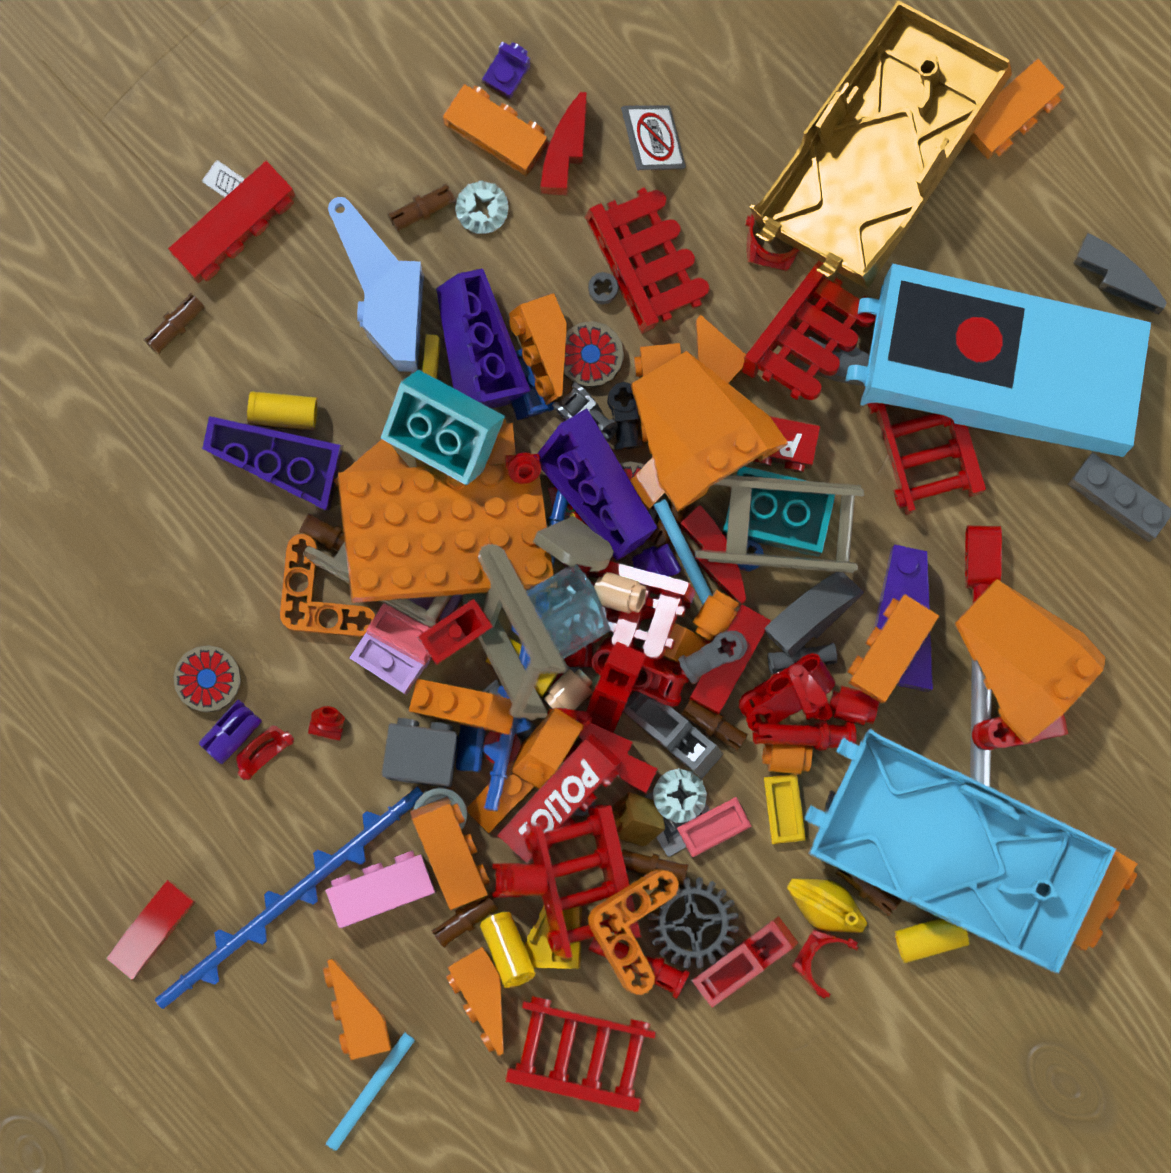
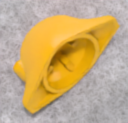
[786,878,868,933]

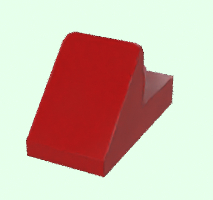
[417,599,493,665]

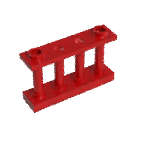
[867,402,986,515]
[524,804,641,959]
[505,996,656,1112]

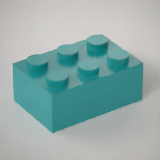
[381,370,505,485]
[722,466,836,557]

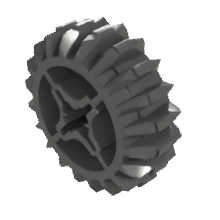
[648,877,739,968]

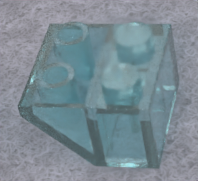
[526,564,610,660]

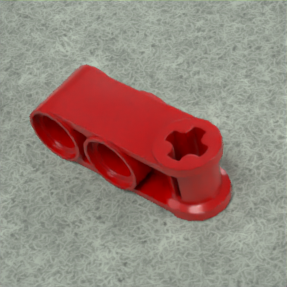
[592,637,690,707]
[739,653,836,732]
[972,714,1068,751]
[492,863,547,898]

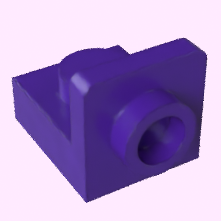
[482,42,530,99]

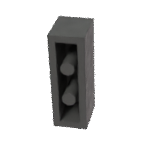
[1068,452,1171,543]

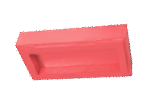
[367,603,430,665]
[676,797,752,858]

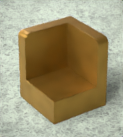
[612,792,665,846]

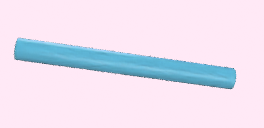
[654,499,713,605]
[325,1032,415,1151]

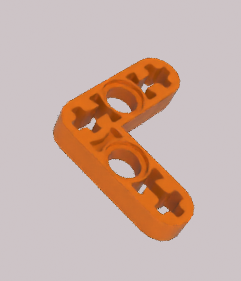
[280,534,375,637]
[589,870,678,995]

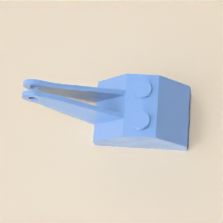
[328,197,424,372]

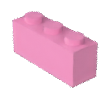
[326,851,436,928]

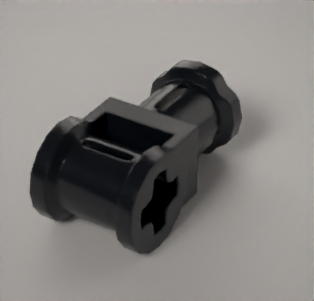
[607,382,644,450]

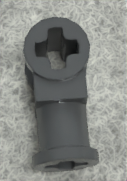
[552,382,618,442]
[679,630,747,684]

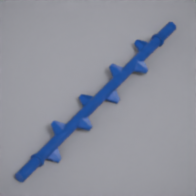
[483,489,568,812]
[155,786,423,1009]

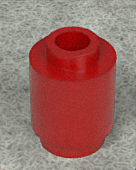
[829,685,879,726]

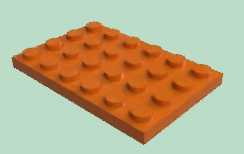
[338,464,554,603]

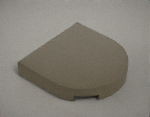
[533,516,613,572]

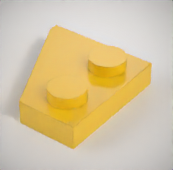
[525,906,582,969]

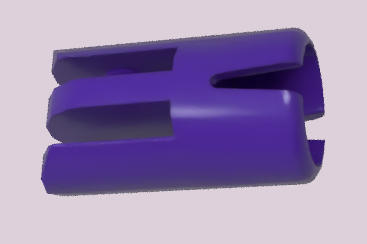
[199,700,262,764]

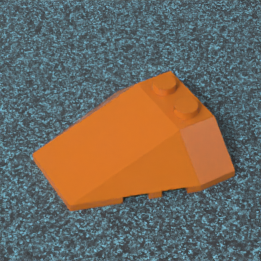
[631,351,788,511]
[955,579,1106,744]

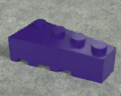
[436,269,531,409]
[537,408,657,561]
[202,416,344,511]
[874,544,933,692]

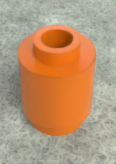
[693,589,739,641]
[762,744,812,774]

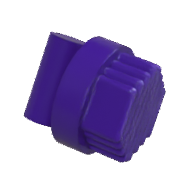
[632,544,681,577]

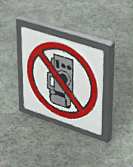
[621,105,686,171]

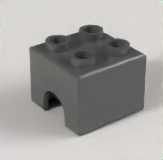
[382,718,459,788]

